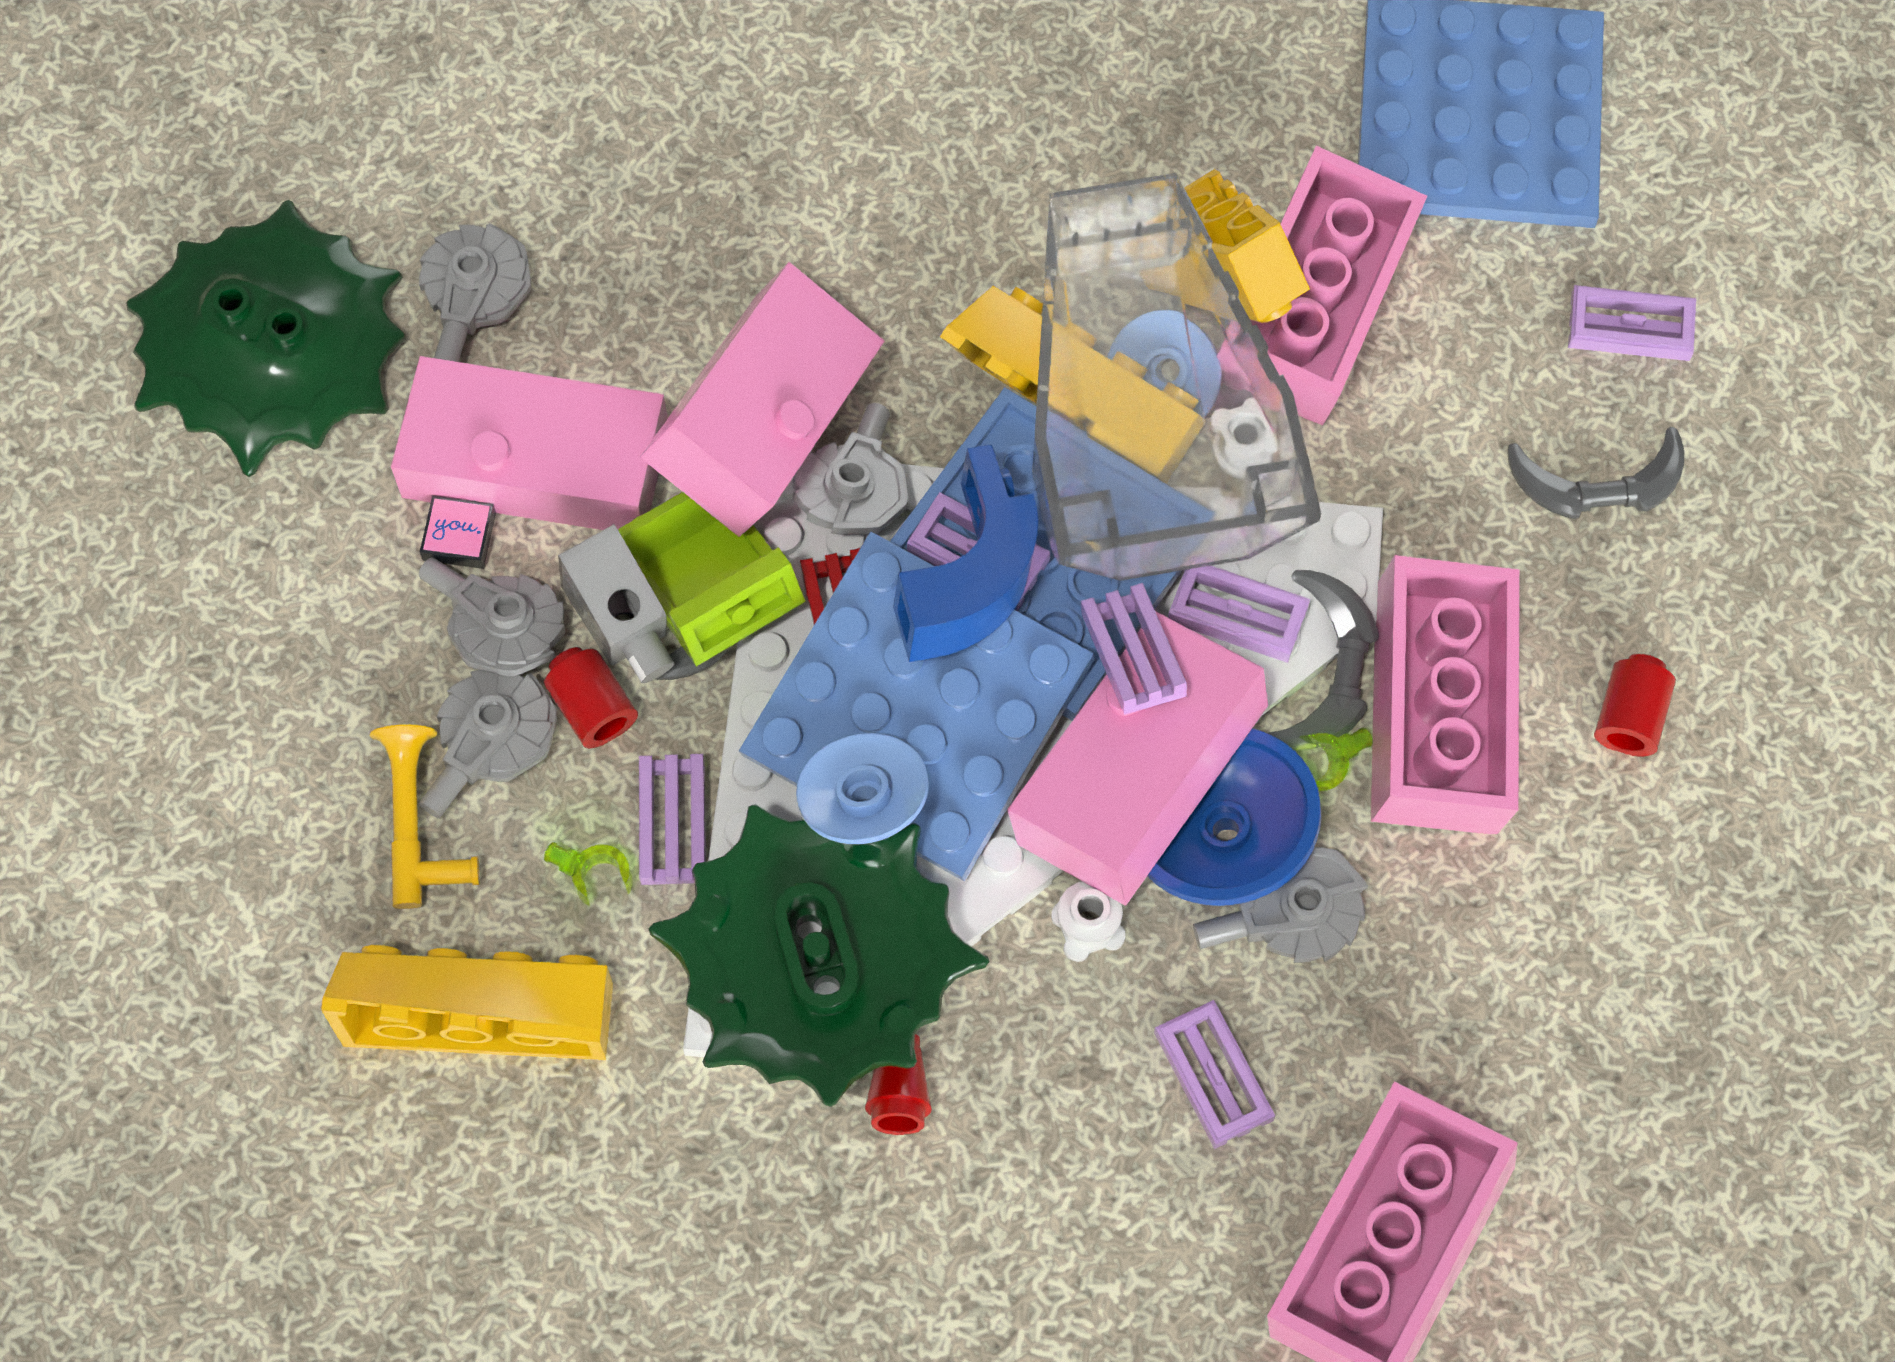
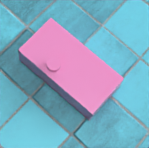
[1221,146,1427,425]
[640,262,885,537]
[391,356,668,530]
[1371,555,1520,834]
[1007,611,1268,906]
[1267,1081,1518,1362]

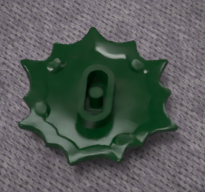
[126,200,406,477]
[648,804,990,1107]

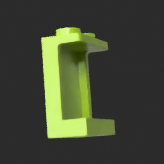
[618,492,806,666]

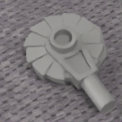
[419,223,531,362]
[793,403,908,537]
[419,557,565,677]
[419,670,557,818]
[1193,847,1368,963]

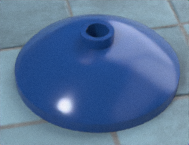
[1147,729,1321,906]

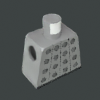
[558,524,675,683]

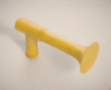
[369,724,480,909]

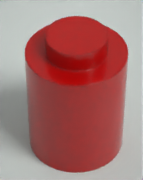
[544,647,638,749]
[1594,654,1676,757]

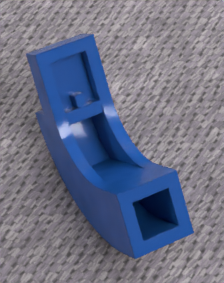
[893,444,1038,662]

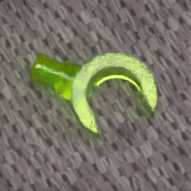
[1299,727,1373,791]
[544,842,633,906]

